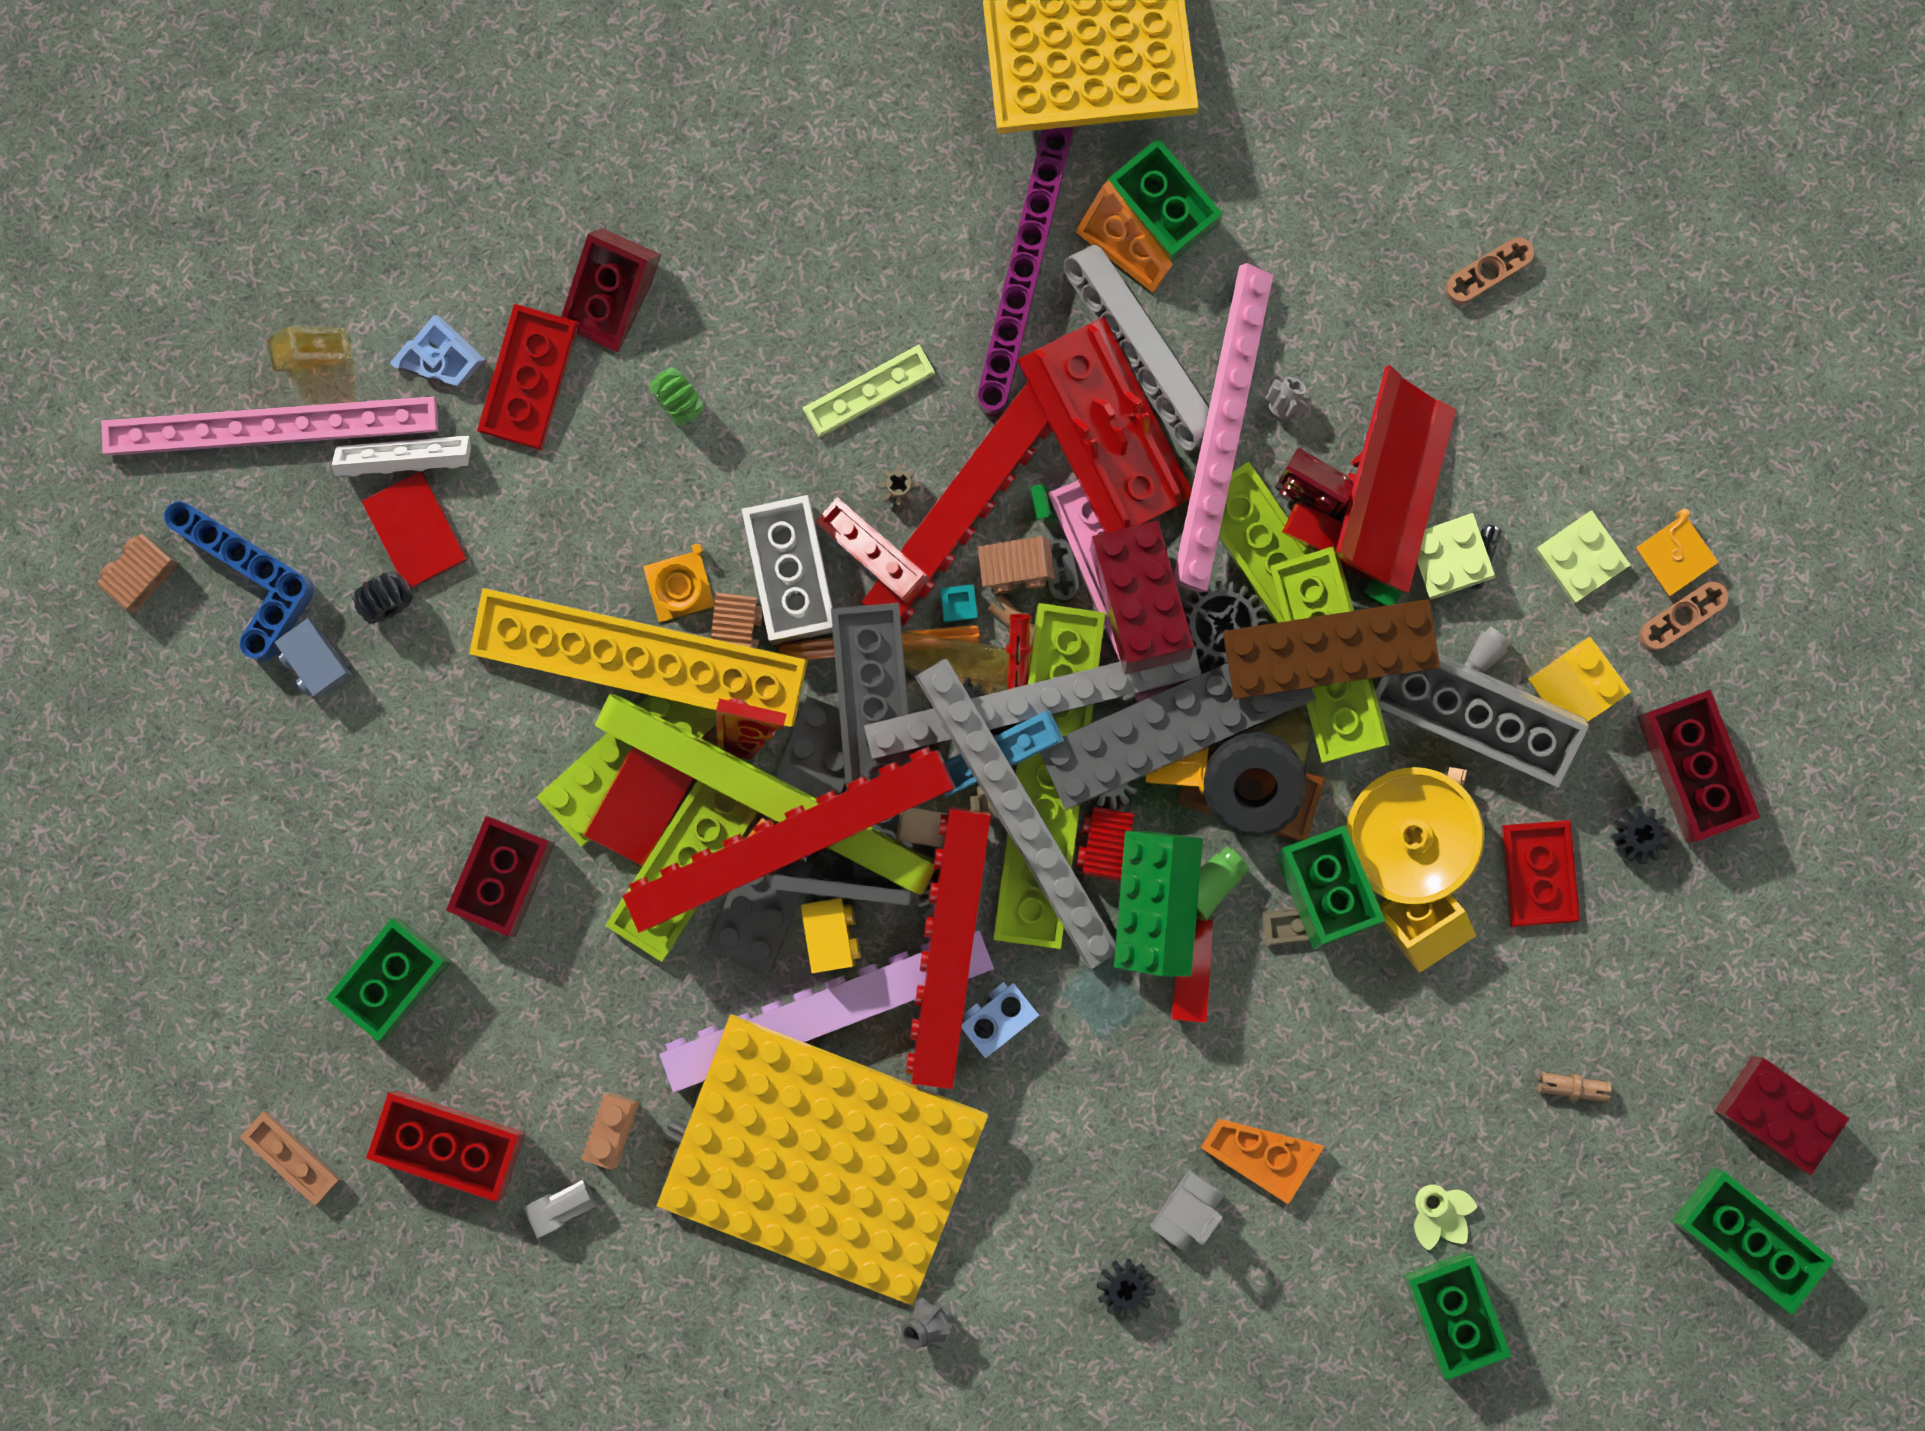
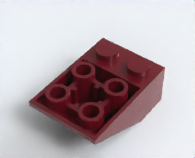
[1275,447,1354,518]

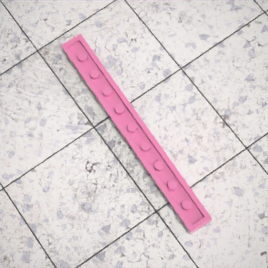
[1174,263,1273,593]
[101,397,439,456]

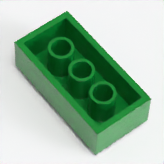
[1114,831,1203,976]
[1671,1168,1835,1315]

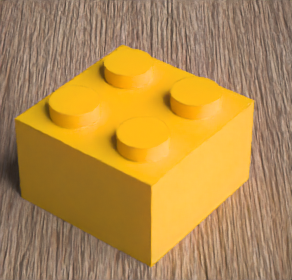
[801,898,861,973]

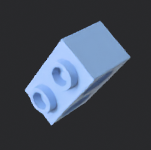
[961,982,1039,1058]

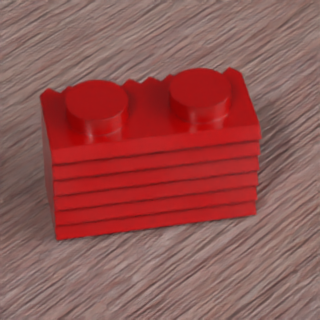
[1076,807,1134,882]

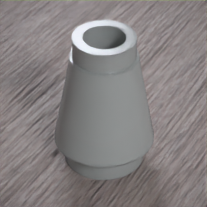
[1464,626,1512,673]

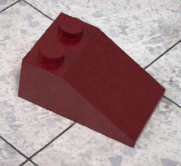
[561,228,662,352]

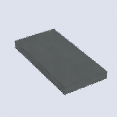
[765,873,910,905]

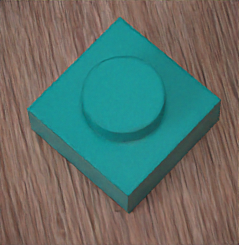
[940,584,978,623]

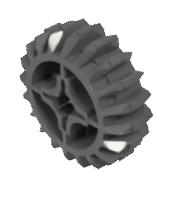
[1182,580,1268,670]

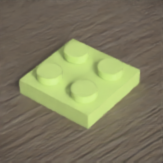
[1535,510,1631,604]
[1417,513,1496,600]

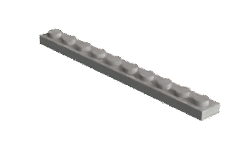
[864,643,1201,759]
[915,659,1116,969]

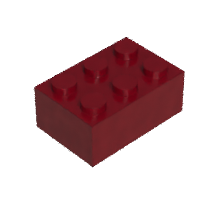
[446,816,555,937]
[1714,1056,1850,1175]

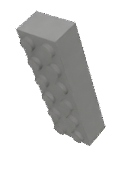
[1374,653,1589,788]

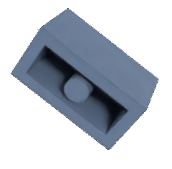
[275,618,354,699]

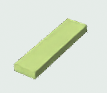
[803,345,935,438]

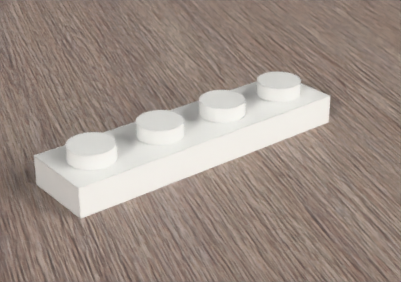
[332,436,471,476]

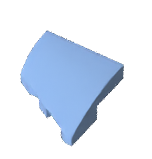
[390,315,486,386]

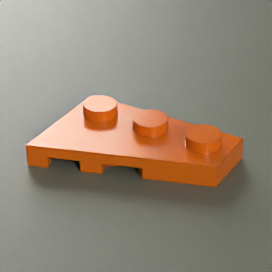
[1075,180,1173,293]

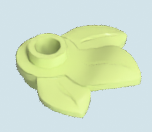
[1414,1185,1477,1250]

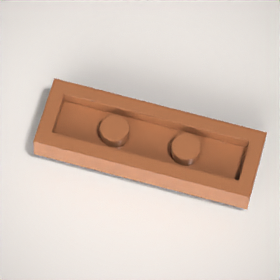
[240,1111,341,1206]

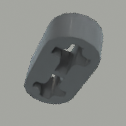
[1047,538,1079,602]

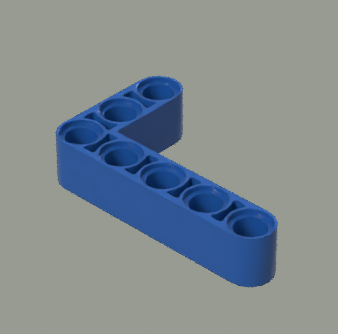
[164,501,314,662]

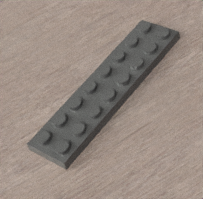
[831,603,920,880]
[1040,663,1316,811]
[707,696,845,973]

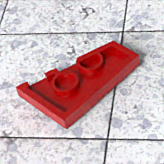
[716,698,787,760]

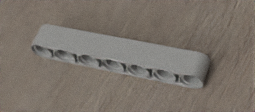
[1063,245,1209,451]

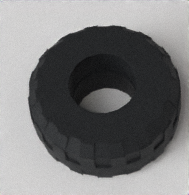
[1203,732,1307,837]

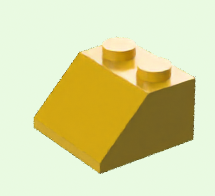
[1528,637,1631,722]
[1379,895,1476,973]

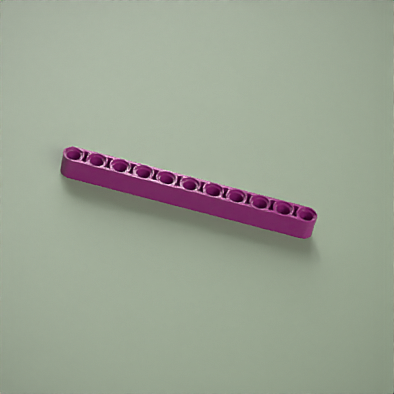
[977,126,1076,416]

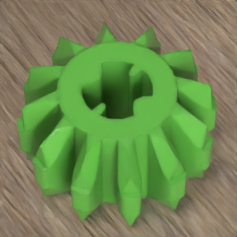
[650,367,704,426]

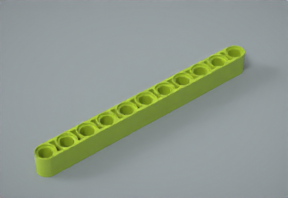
[595,694,936,895]

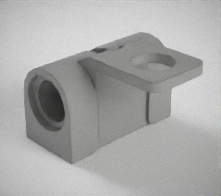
[1150,1169,1225,1252]

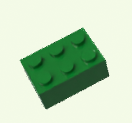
[1106,138,1223,263]
[1275,825,1385,950]
[325,918,452,1042]
[1402,1252,1511,1380]

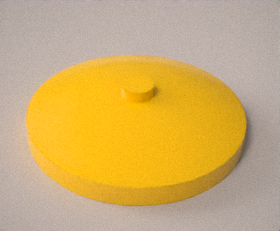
[1346,767,1484,905]

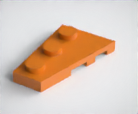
[1200,1118,1325,1204]

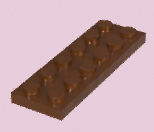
[1223,599,1440,700]

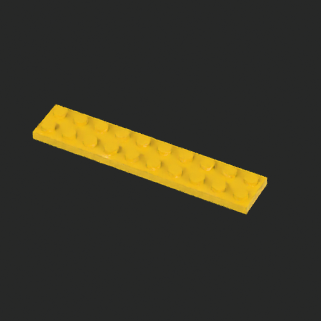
[469,588,808,727]

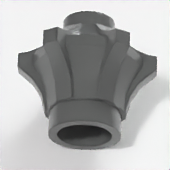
[901,1297,954,1349]

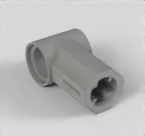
[522,1179,597,1238]

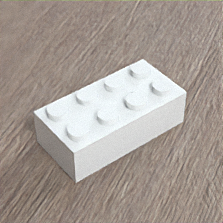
[741,495,833,645]

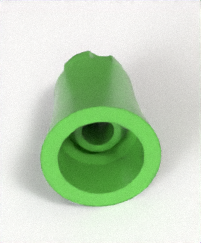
[1197,846,1250,922]

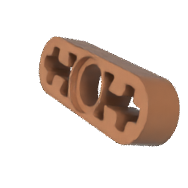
[1445,237,1534,305]
[1639,582,1728,651]

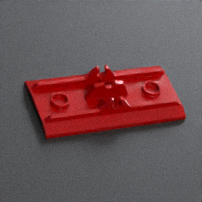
[1017,317,1192,533]
[1335,365,1456,593]

